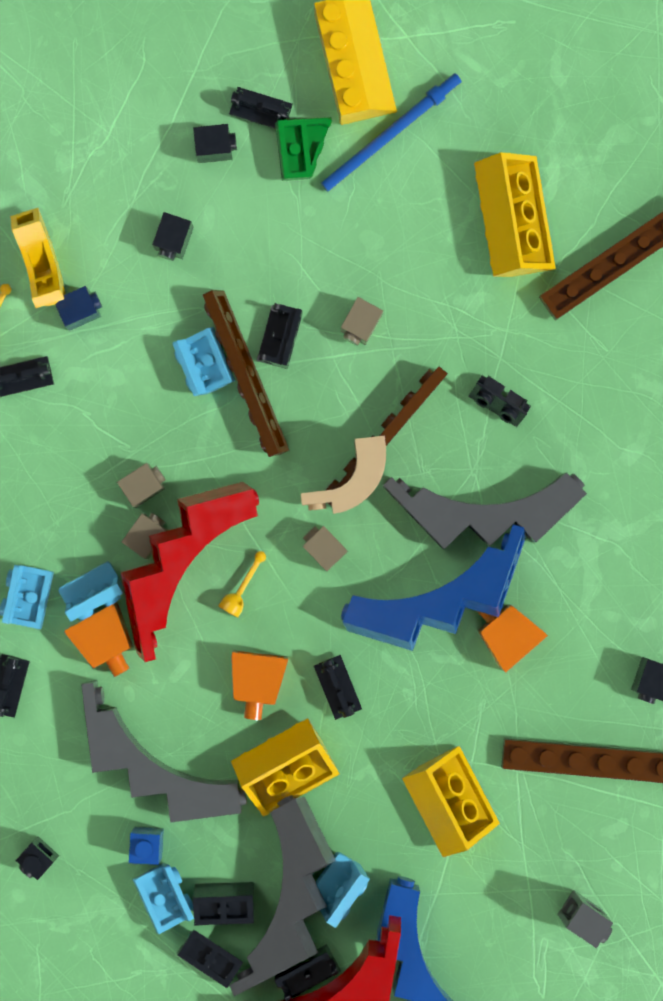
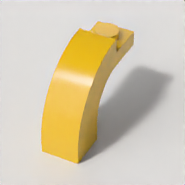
[10,208,66,308]

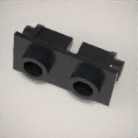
[229,87,293,129]
[0,356,54,397]
[468,375,531,427]
[0,654,30,718]
[314,655,362,720]

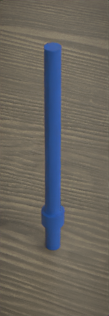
[321,73,462,192]

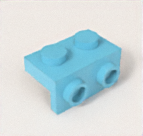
[173,327,236,396]
[58,561,123,622]
[0,565,54,629]
[316,852,370,928]
[132,863,194,934]

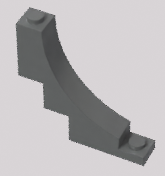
[382,472,587,549]
[81,680,247,823]
[229,795,336,996]

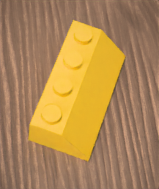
[314,0,397,125]
[474,152,556,277]

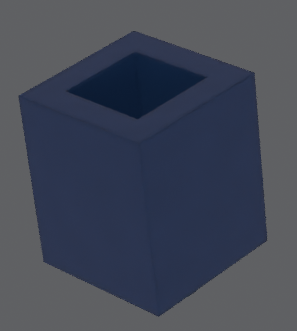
[55,286,102,331]

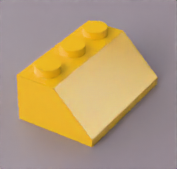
[231,718,340,817]
[402,746,500,857]

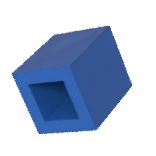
[129,827,164,865]

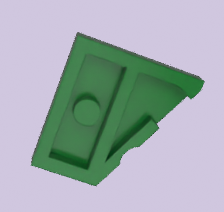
[275,117,332,181]

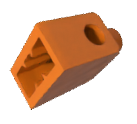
[65,603,133,677]
[477,604,548,673]
[232,650,289,720]

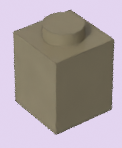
[341,297,383,346]
[117,463,166,508]
[122,513,168,559]
[303,526,348,571]

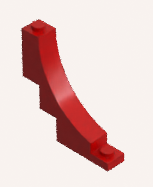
[120,482,259,662]
[280,915,401,1001]

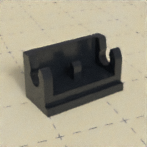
[257,303,303,369]
[193,882,254,926]
[177,929,243,988]
[274,944,341,1001]

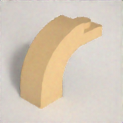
[301,435,386,514]

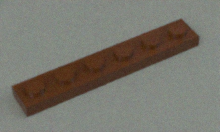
[539,212,663,321]
[203,290,290,457]
[326,366,448,507]
[501,738,663,783]

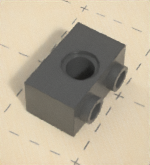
[558,890,613,949]

